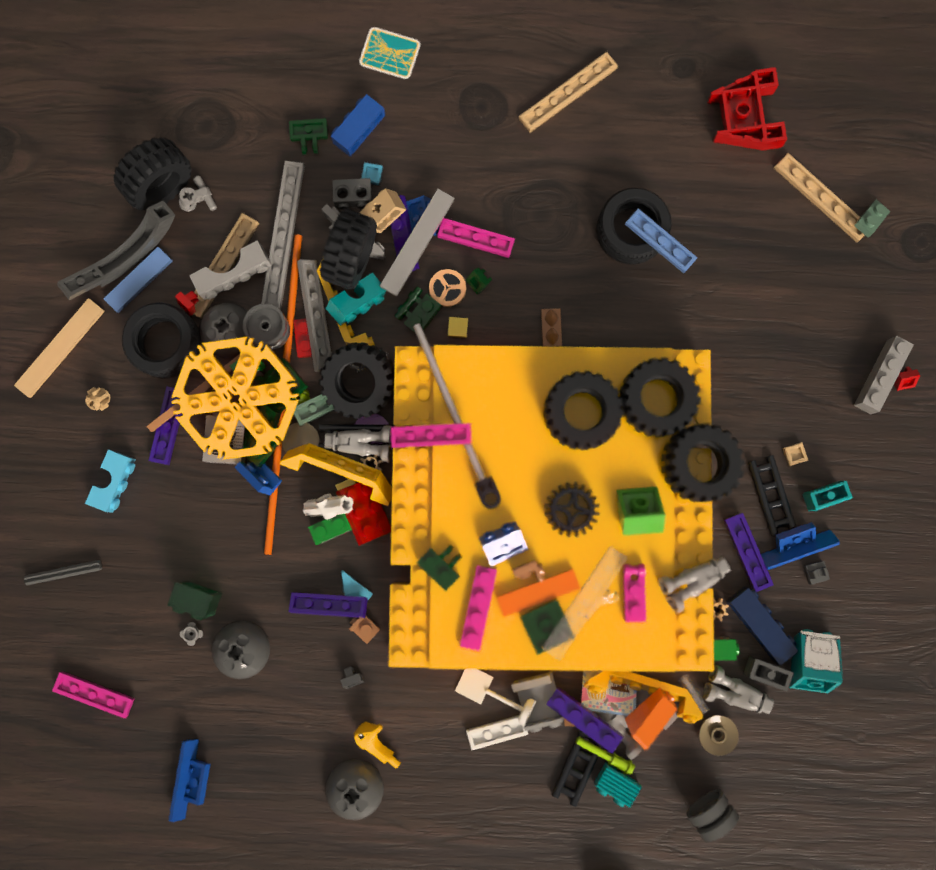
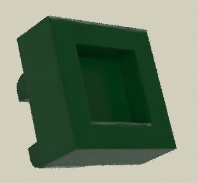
[466,267,492,294]

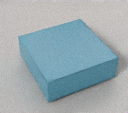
[361,162,383,186]

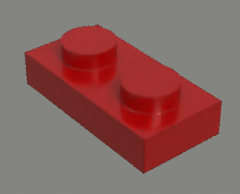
[293,318,312,358]

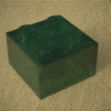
[167,580,223,620]

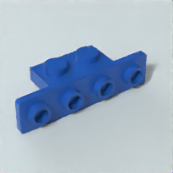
[761,522,840,570]
[169,739,210,822]

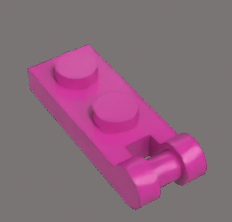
[623,564,646,622]

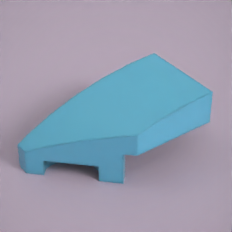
[341,570,373,600]

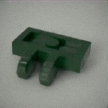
[289,118,328,155]
[417,545,463,592]

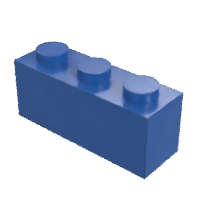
[331,94,385,157]

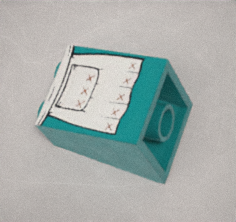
[789,629,843,694]

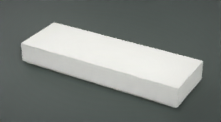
[466,715,528,750]

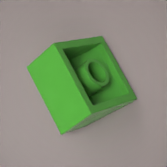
[617,487,666,536]

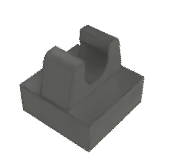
[803,561,830,585]
[340,666,365,689]

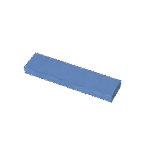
[625,208,698,273]
[104,247,172,313]

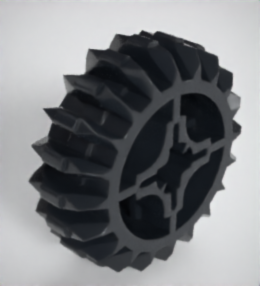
[544,482,600,537]

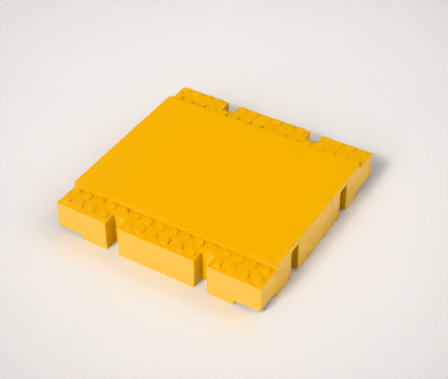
[389,345,714,672]

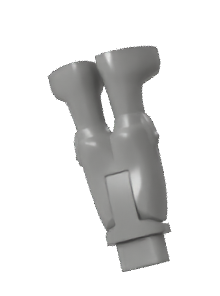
[324,425,392,462]
[658,557,730,614]
[703,665,774,714]
[597,698,643,760]

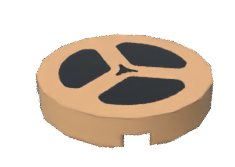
[429,269,466,307]

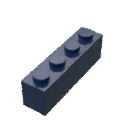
[726,587,798,666]

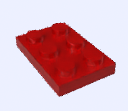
[336,482,392,546]

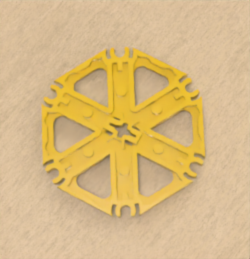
[171,336,299,460]

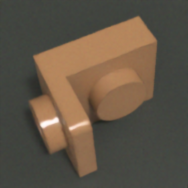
[512,560,545,582]
[349,615,380,644]

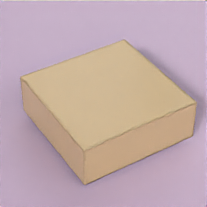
[782,442,808,466]

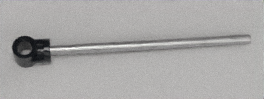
[413,324,501,510]

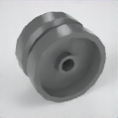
[243,304,290,350]
[686,790,739,842]

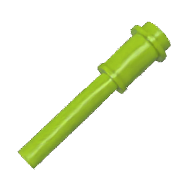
[576,736,635,775]

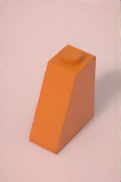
[625,687,677,750]

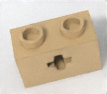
[360,188,407,233]

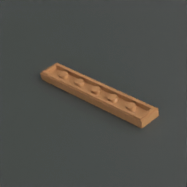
[146,354,240,432]

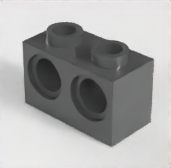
[332,178,373,210]

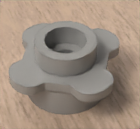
[180,622,203,646]

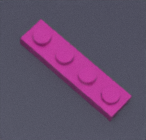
[437,218,515,258]
[391,423,472,448]
[460,565,497,651]
[52,671,135,718]

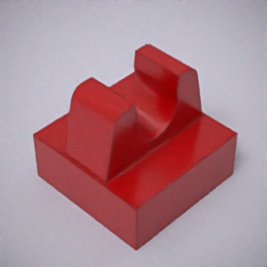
[175,291,199,317]
[894,367,920,391]

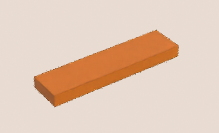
[496,569,580,617]

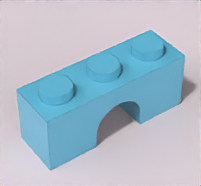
[85,450,136,513]

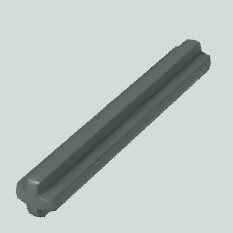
[24,560,102,585]

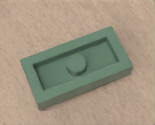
[854,200,890,238]
[294,394,334,427]

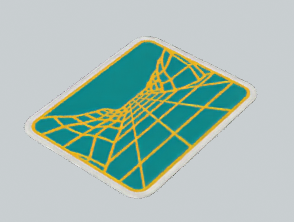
[360,27,420,79]

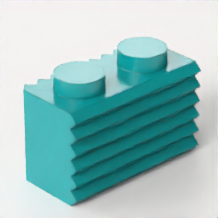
[803,481,852,511]
[594,762,642,808]

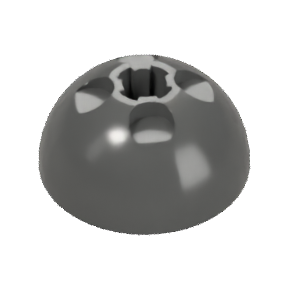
[199,303,249,358]
[212,620,270,679]
[325,759,384,820]

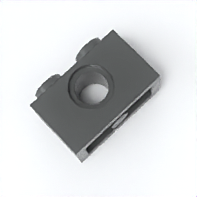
[743,656,793,692]

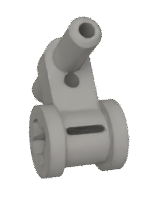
[179,176,217,212]

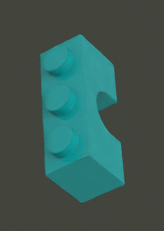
[326,273,386,326]

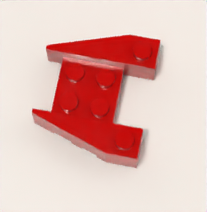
[707,67,787,150]

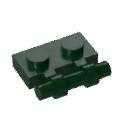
[394,286,442,332]

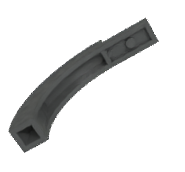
[57,201,175,300]

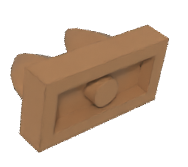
[541,309,562,347]

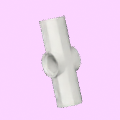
[303,493,354,520]

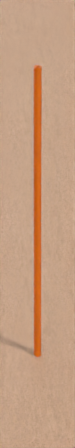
[264,234,302,555]

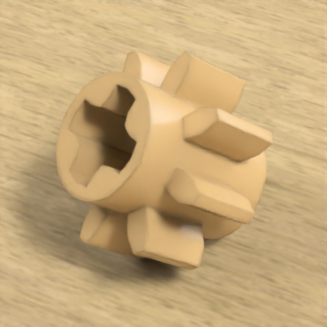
[85,387,110,411]
[360,455,383,471]
[713,598,729,621]

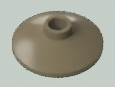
[699,715,739,756]

